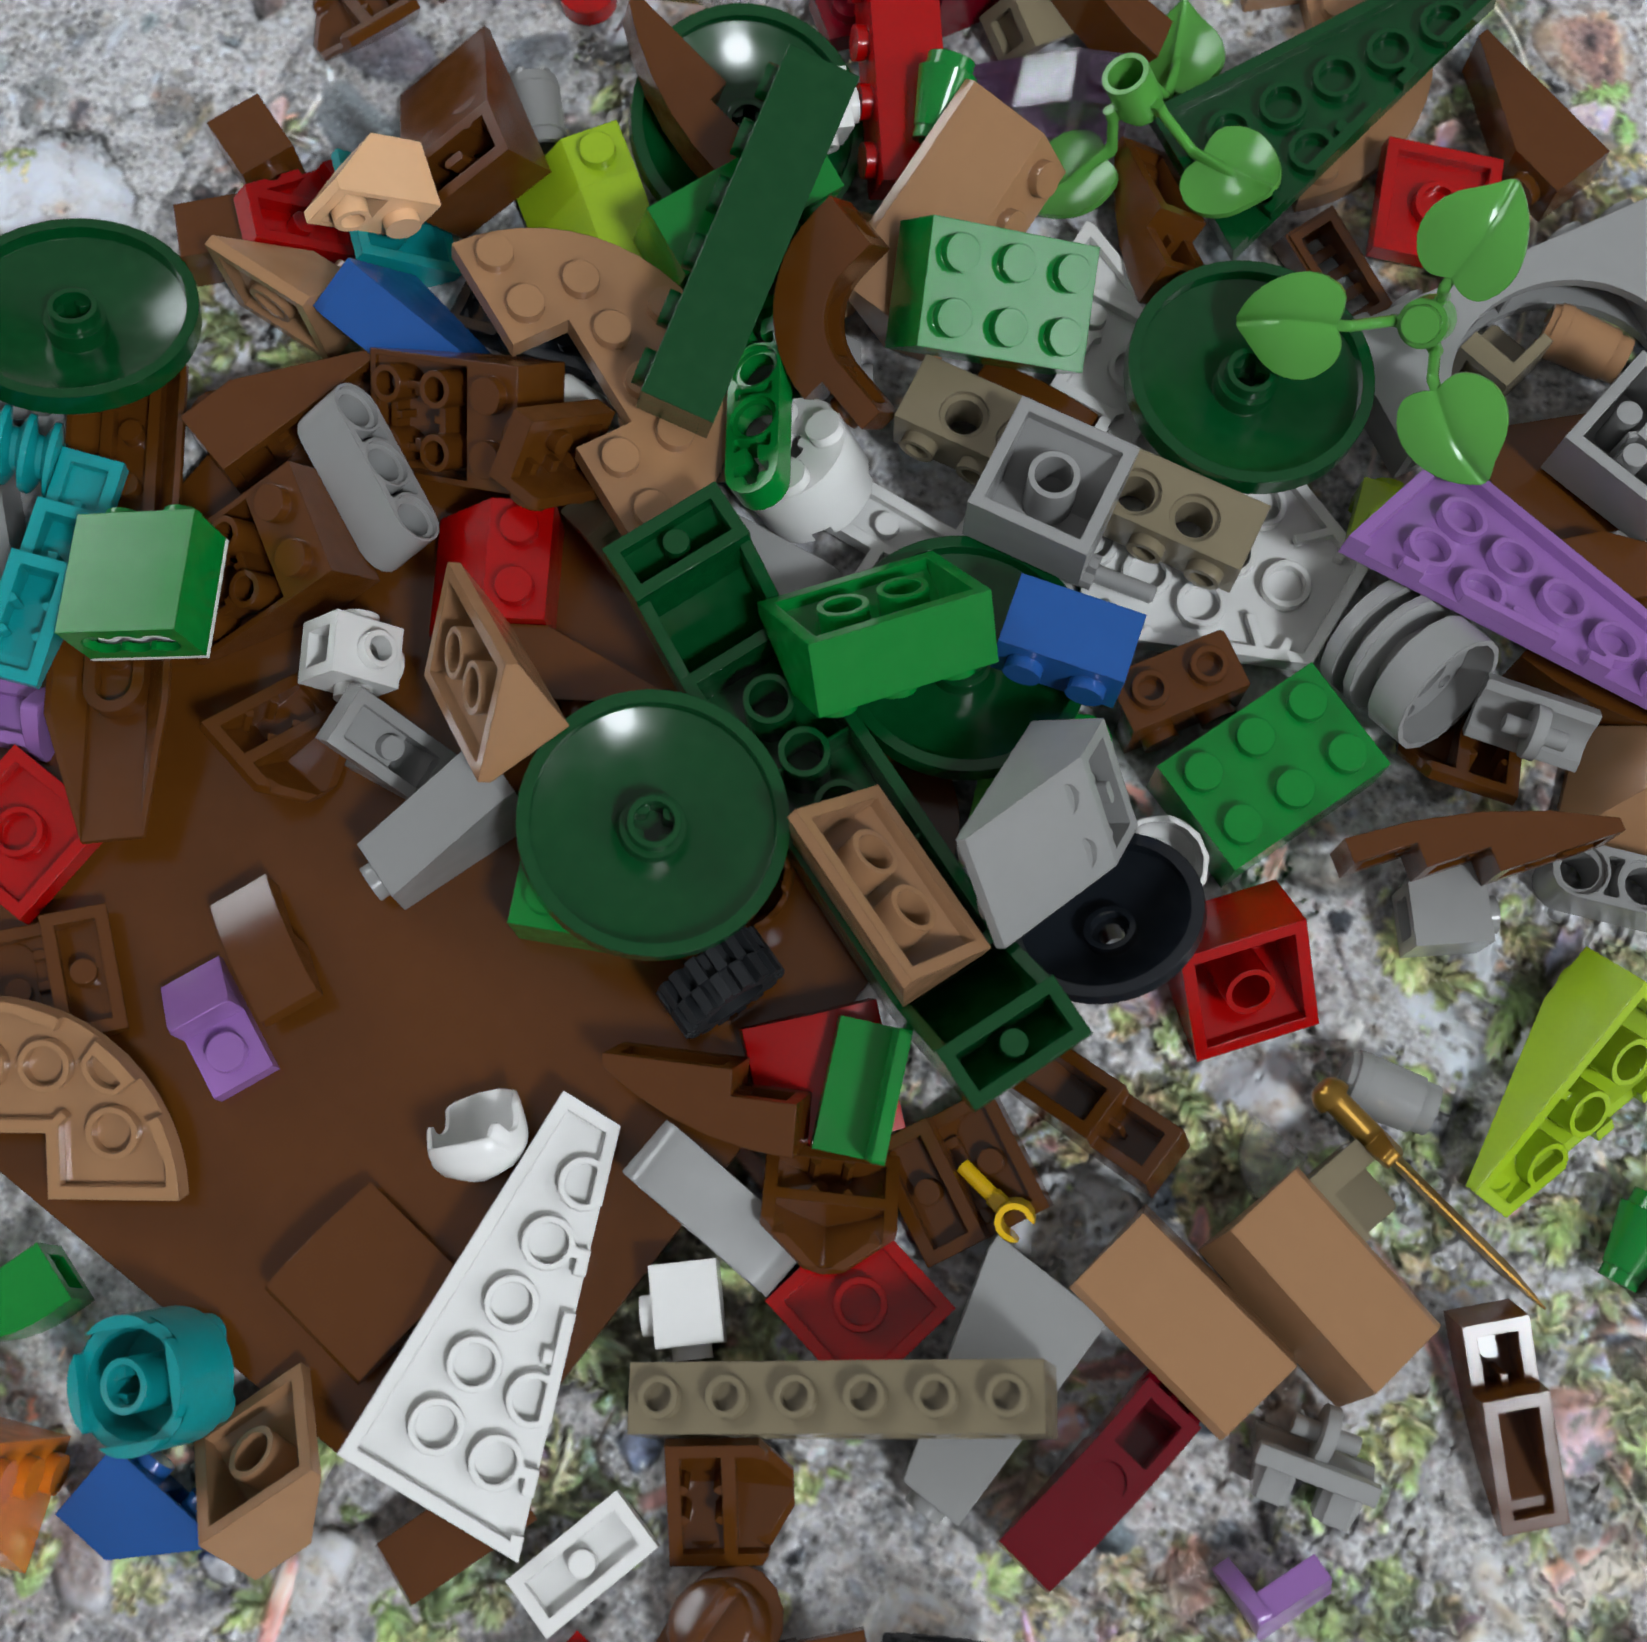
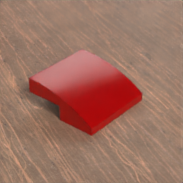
[739,998,906,1146]

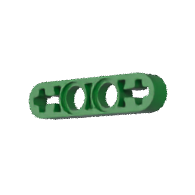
[725,294,792,511]

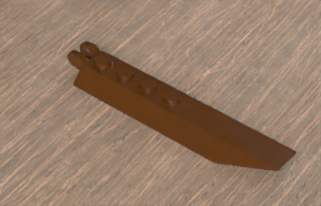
[44,364,189,844]

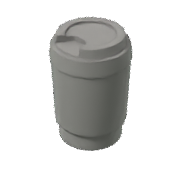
[509,66,567,156]
[1336,1050,1443,1136]

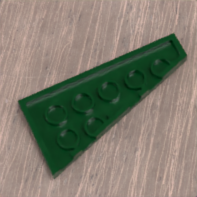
[1149,0,1496,261]

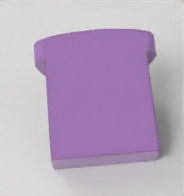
[0,679,55,762]
[1211,1554,1332,1641]

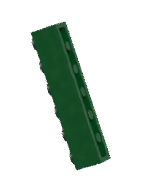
[631,43,860,439]

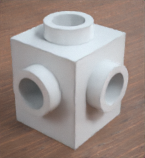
[298,609,405,702]

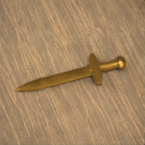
[1311,1077,1547,1310]

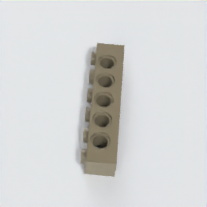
[893,354,1271,593]
[627,1358,1058,1439]

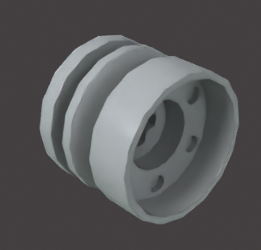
[1320,579,1499,749]

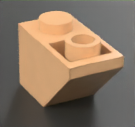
[304,133,442,239]

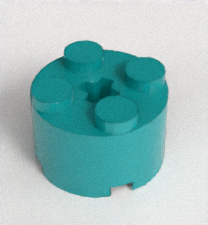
[67,1305,235,1459]

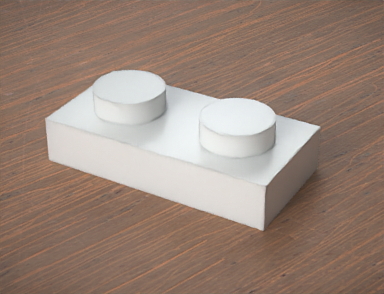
[505,1489,660,1639]

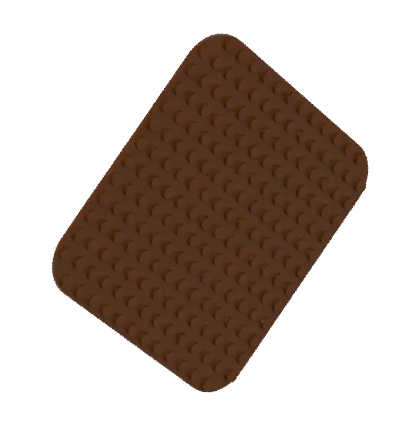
[0,358,960,1453]

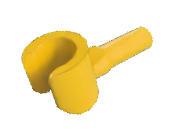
[957,1160,1036,1243]

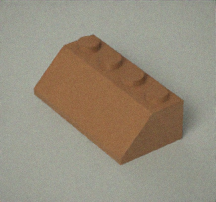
[849,78,1066,361]

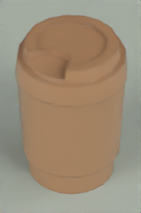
[1532,303,1635,384]

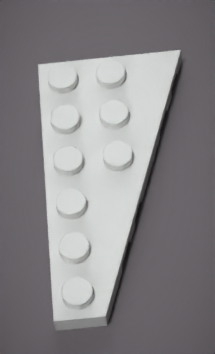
[337,1091,620,1563]

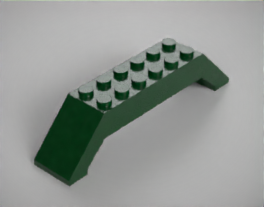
[602,481,1093,1113]

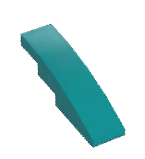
[0,446,129,689]

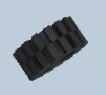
[656,926,785,1039]

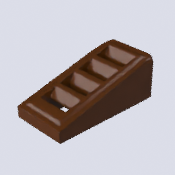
[1271,205,1393,316]

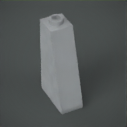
[901,1235,1106,1527]

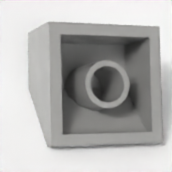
[962,395,1140,586]

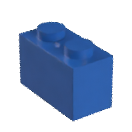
[990,573,1147,708]

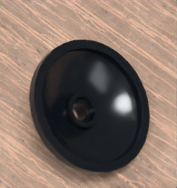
[1015,833,1207,1004]

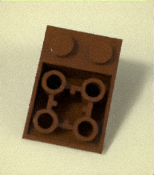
[400,26,551,239]
[370,347,565,494]
[195,461,380,665]

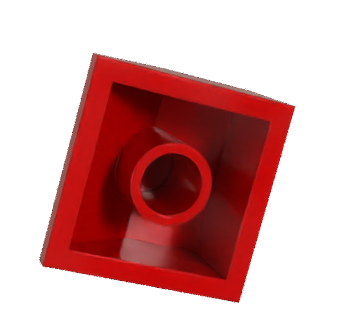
[429,498,565,639]
[1167,879,1319,1062]

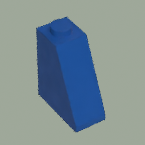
[313,257,491,354]

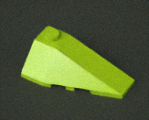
[516,120,650,258]
[1466,946,1647,1218]

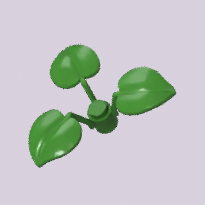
[1038,0,1282,219]
[1236,179,1530,485]

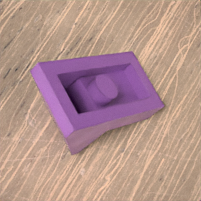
[161,956,280,1102]

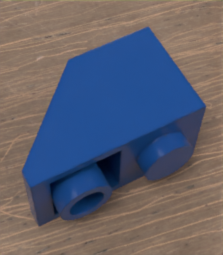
[55,1451,205,1561]

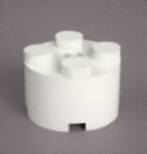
[746,397,873,543]

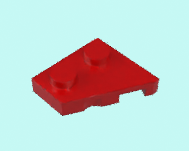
[233,160,356,264]

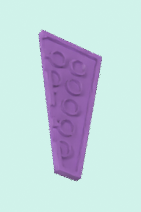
[1338,469,1647,710]

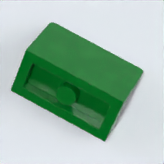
[810,1015,913,1166]

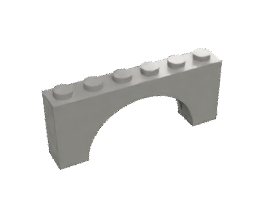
[1353,198,1647,479]

